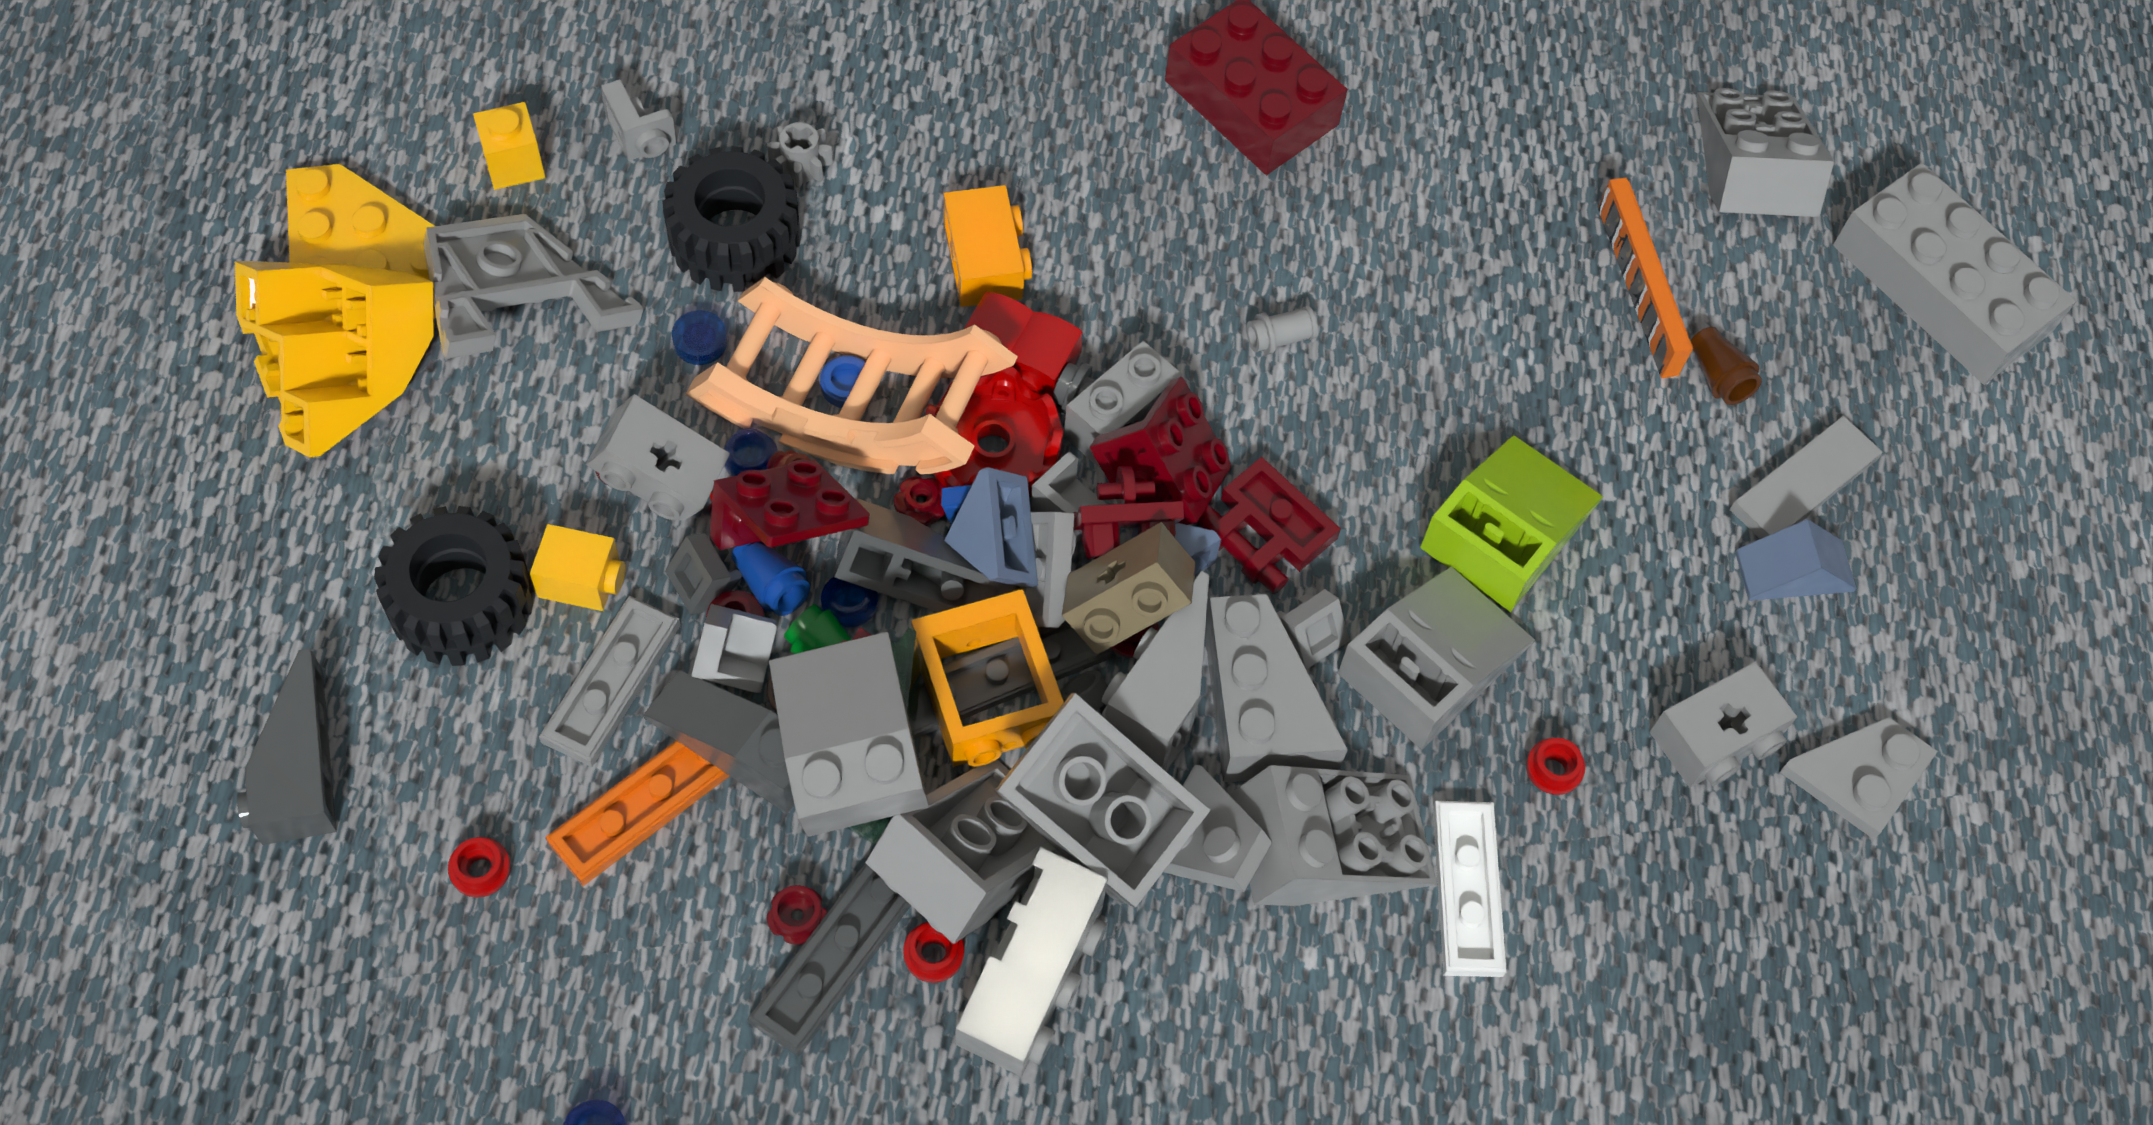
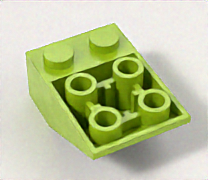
[1420,435,1604,612]

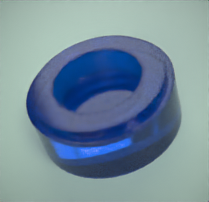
[672,310,727,365]

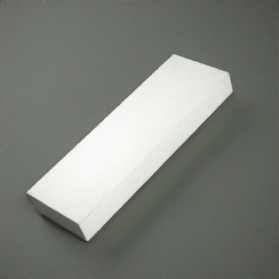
[1433,801,1506,977]

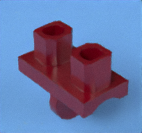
[1073,465,1184,560]

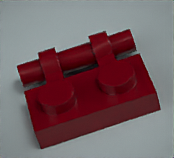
[1196,456,1341,594]

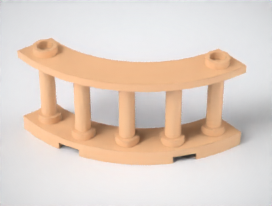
[685,277,1018,474]

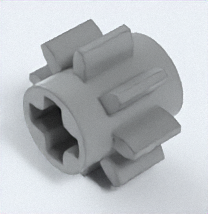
[767,120,833,188]

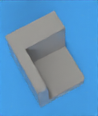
[1030,452,1108,543]
[691,604,778,693]

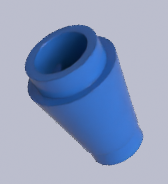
[731,541,810,616]

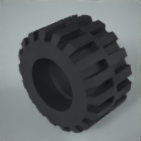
[662,146,801,292]
[374,506,534,666]

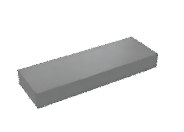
[1730,415,1883,539]
[539,596,681,767]

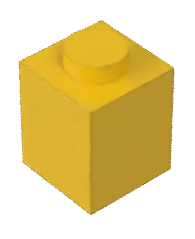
[473,102,545,190]
[530,524,626,611]

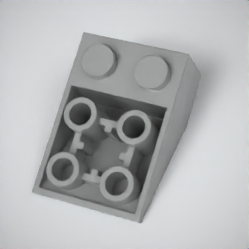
[1697,88,1834,217]
[1338,566,1535,750]
[1101,571,1209,772]
[1230,765,1437,906]

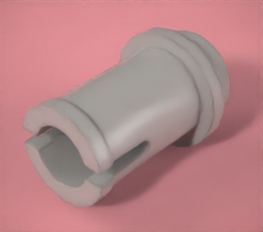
[1246,306,1318,355]

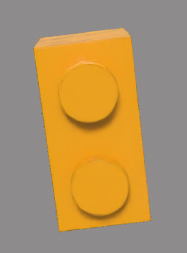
[943,185,1032,307]

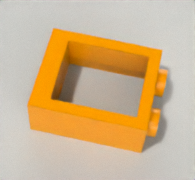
[911,589,1064,767]

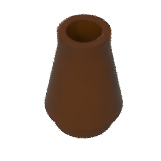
[1691,327,1762,405]

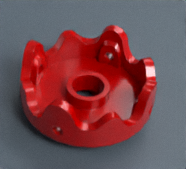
[925,367,1064,498]

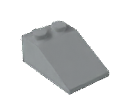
[769,632,929,837]
[995,693,1211,908]
[865,760,1061,944]

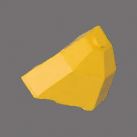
[235,261,436,458]

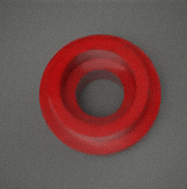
[1526,738,1585,795]
[448,837,511,898]
[903,922,964,983]

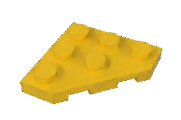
[286,164,435,280]

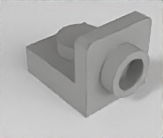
[601,79,676,161]

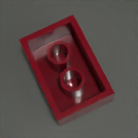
[1165,0,1348,176]

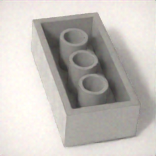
[1833,162,2077,385]

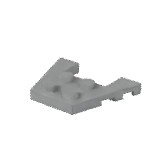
[423,214,644,359]

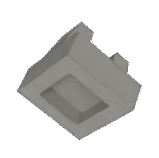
[1277,589,1349,670]

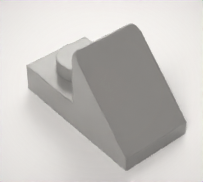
[1020,512,1076,628]

